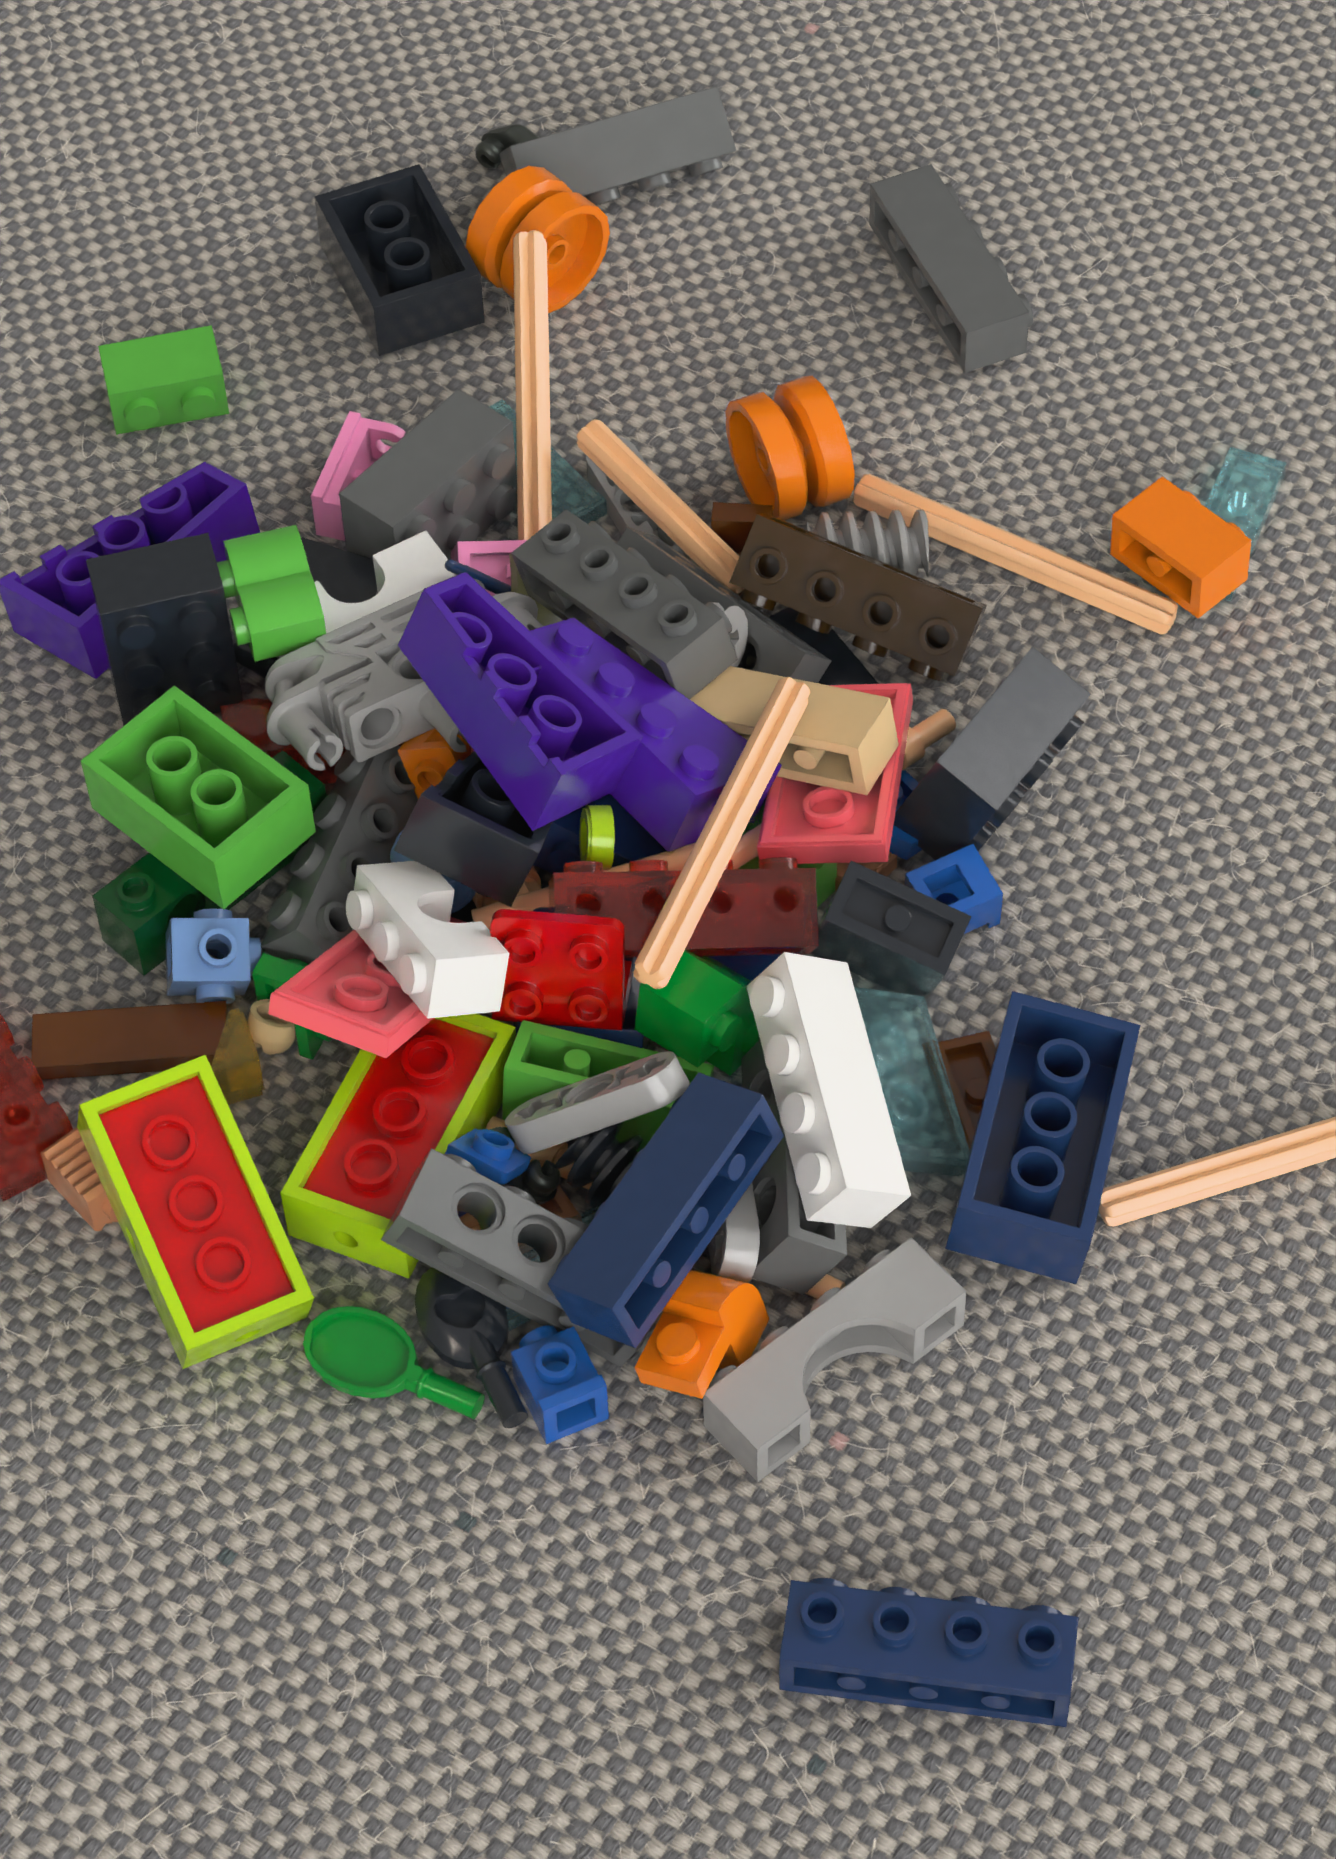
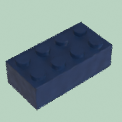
[945,991,1140,1284]

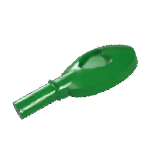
[303,1306,485,1419]

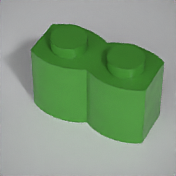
[217,525,326,662]

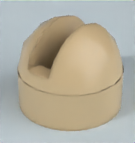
[247,999,296,1055]

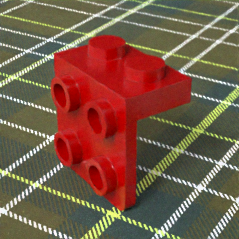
[490,909,632,1031]

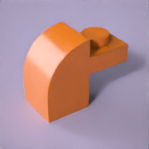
[634,1269,769,1399]

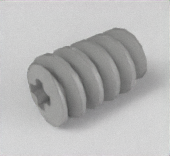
[806,509,929,578]

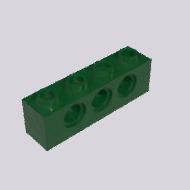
[92,750,327,976]

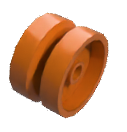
[465,166,610,313]
[726,376,855,521]

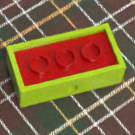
[280,1014,516,1279]
[77,1055,314,1369]

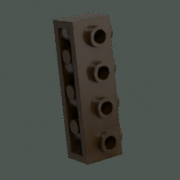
[729,513,987,681]

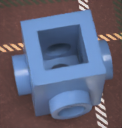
[165,909,261,1004]

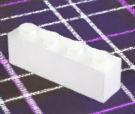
[746,952,911,1228]

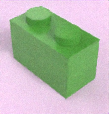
[98,325,229,435]

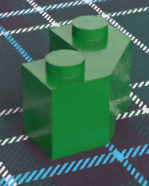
[634,950,760,1076]

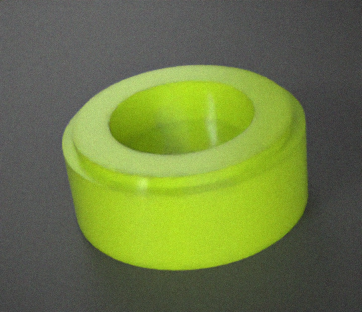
[579,805,615,870]

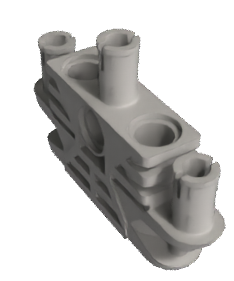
[265,578,543,771]

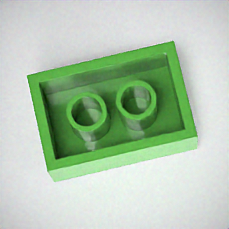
[81,685,316,910]

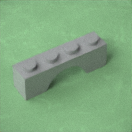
[703,1237,966,1483]

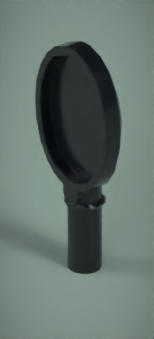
[415,1267,528,1428]

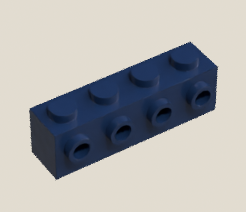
[547,1072,784,1349]
[779,1578,1079,1727]

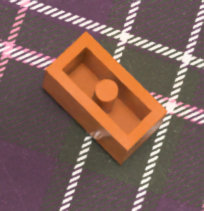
[1110,476,1252,619]

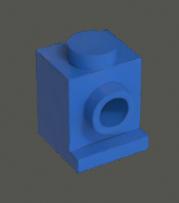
[905,844,1003,934]
[511,1325,609,1444]

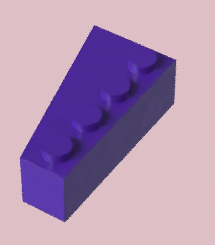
[0,462,260,679]
[398,572,643,831]
[530,617,782,852]

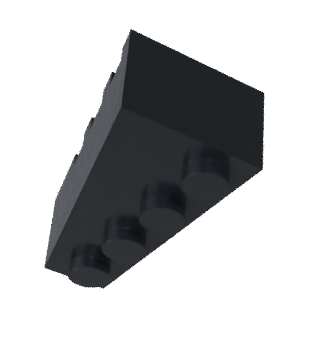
[393,751,552,907]

